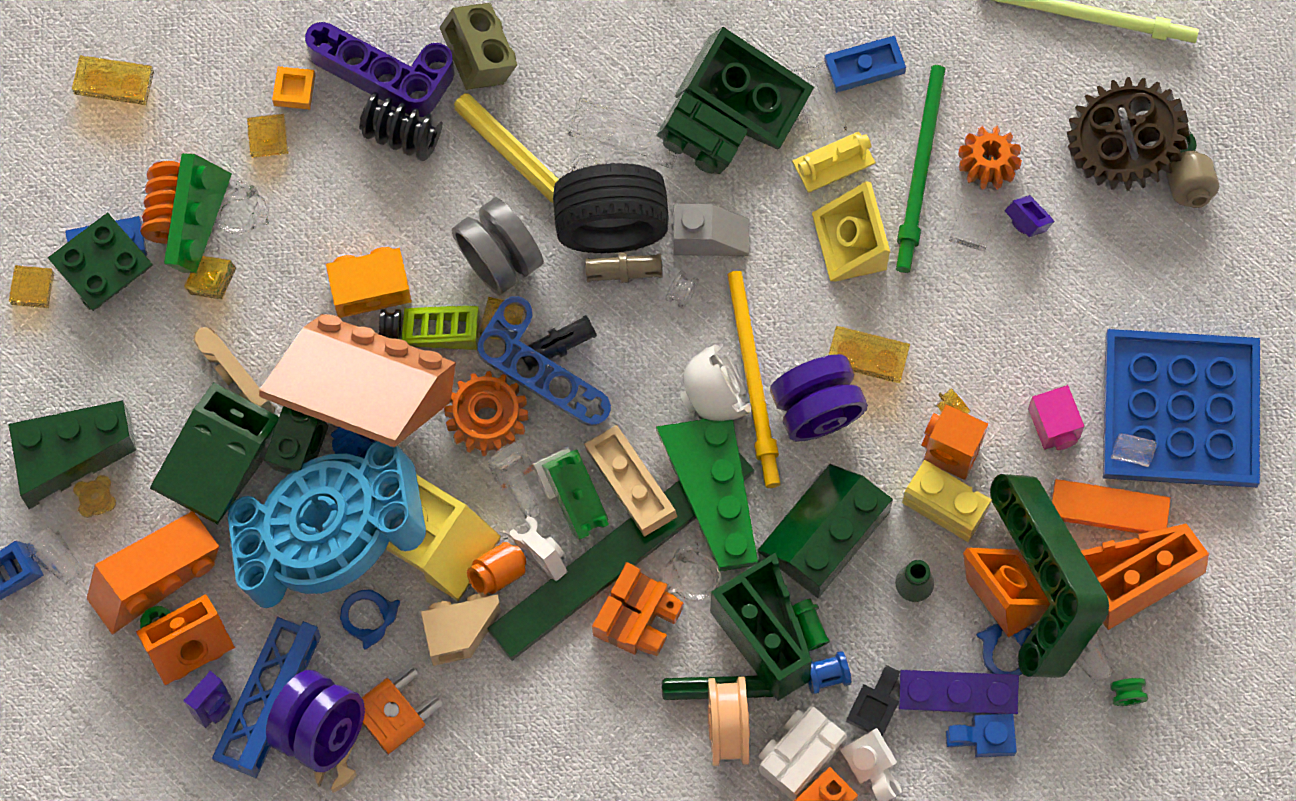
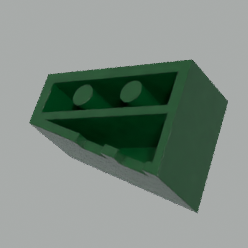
[9,400,136,509]
[710,552,812,701]

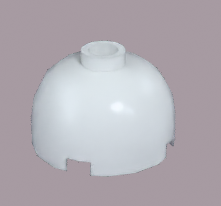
[680,345,751,421]

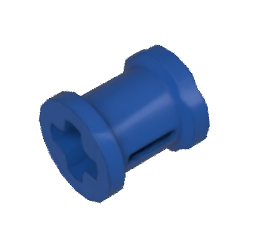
[807,651,852,695]

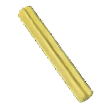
[454,93,558,203]

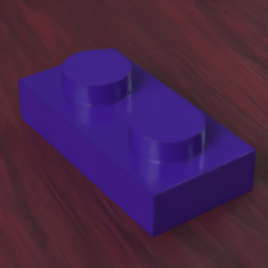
[183,671,232,728]

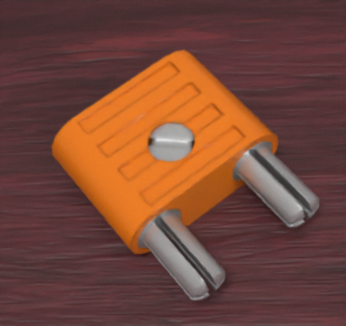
[361,665,443,755]

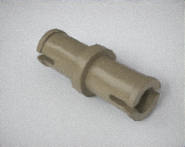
[585,253,663,283]

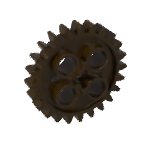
[1067,77,1190,191]

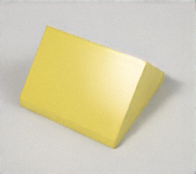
[812,181,890,282]

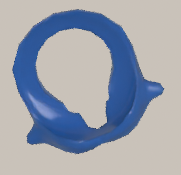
[340,589,400,650]
[976,624,1032,676]

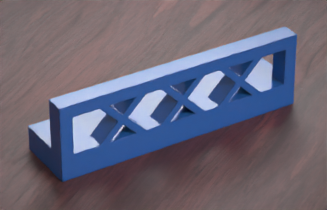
[212,616,321,779]

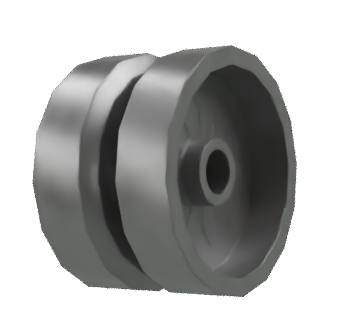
[451,197,544,296]

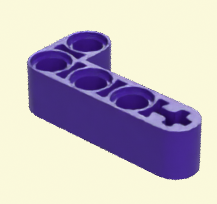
[305,22,455,117]

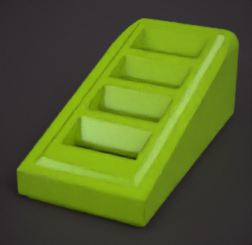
[401,306,480,350]

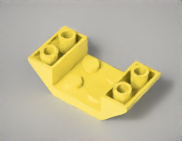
[386,474,501,601]

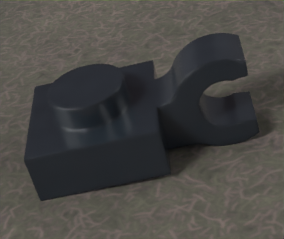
[846,665,900,737]

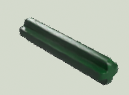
[661,675,774,700]

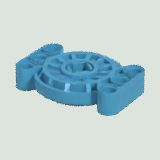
[228,441,426,608]

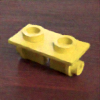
[792,132,876,193]

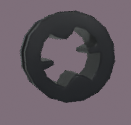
[379,309,401,339]

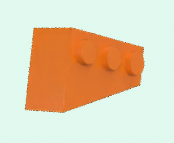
[87,511,220,635]
[1081,524,1209,630]

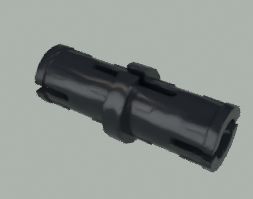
[522,315,597,371]

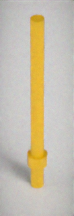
[727,271,781,488]

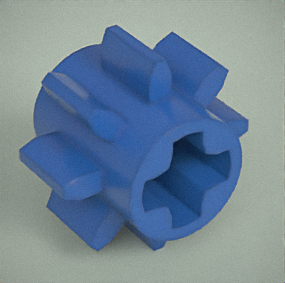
[331,426,376,459]

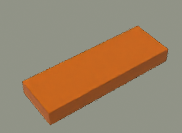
[1052,479,1171,534]

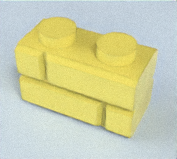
[902,460,992,542]

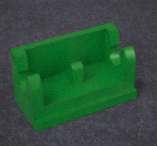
[542,449,609,540]

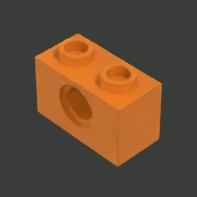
[921,404,988,480]
[136,594,235,685]

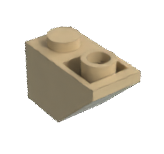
[421,593,501,666]

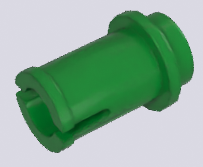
[792,598,830,651]

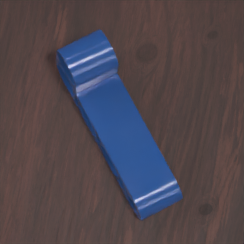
[477,296,611,426]

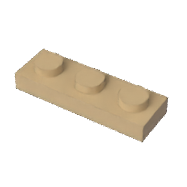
[584,425,677,537]

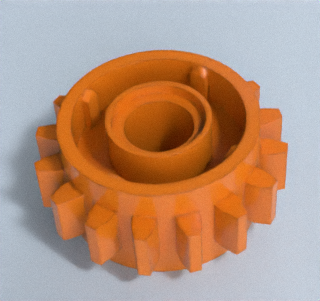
[444,371,529,456]

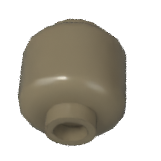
[1166,151,1220,208]

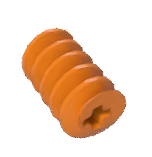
[140,161,180,244]

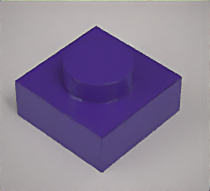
[1004,195,1055,238]

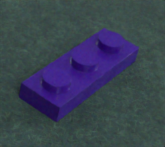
[898,670,1019,715]

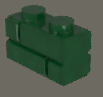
[656,91,748,174]

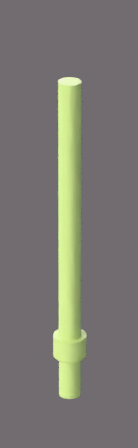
[992,0,1199,43]

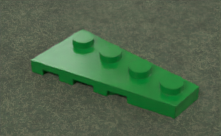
[656,419,758,572]

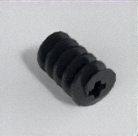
[359,92,443,161]

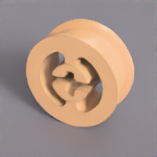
[708,677,750,766]

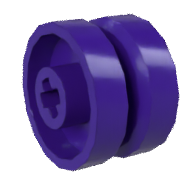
[770,354,868,442]
[266,670,365,772]

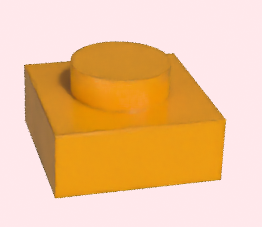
[272,66,316,110]

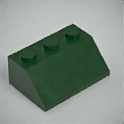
[757,464,893,598]

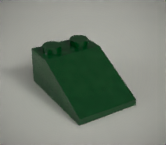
[674,27,814,150]

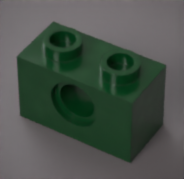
[264,406,330,474]

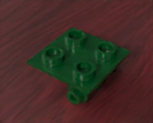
[48,212,153,311]

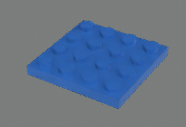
[1103,329,1260,488]

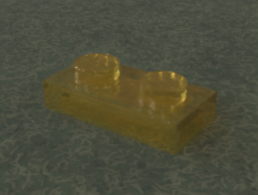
[72,55,154,105]
[829,326,910,384]

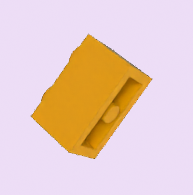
[326,247,412,318]

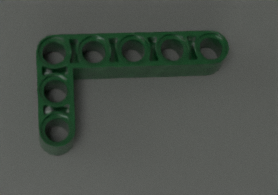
[990,474,1109,678]

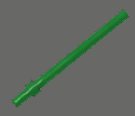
[896,65,946,273]

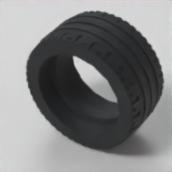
[553,163,669,254]

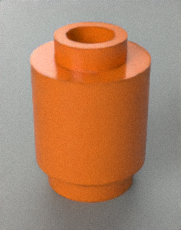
[467,542,526,595]

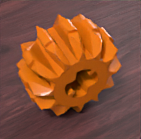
[958,125,1022,190]

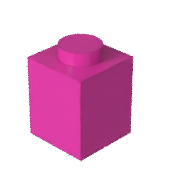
[1028,385,1085,450]

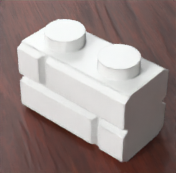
[758,706,848,801]

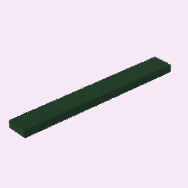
[487,453,754,661]

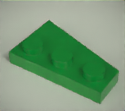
[164,153,232,273]

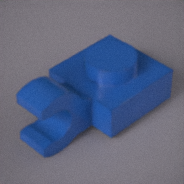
[945,714,1017,757]

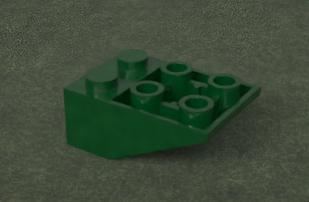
[150,382,279,525]

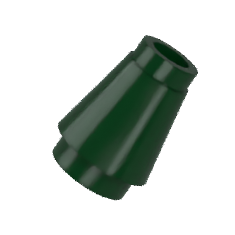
[895,560,934,602]

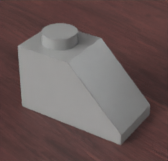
[673,203,749,256]

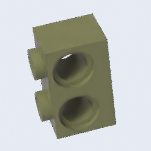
[439,3,518,90]

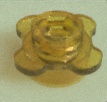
[73,475,116,518]

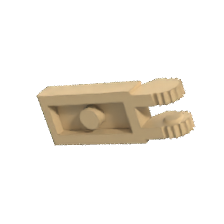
[193,326,276,413]

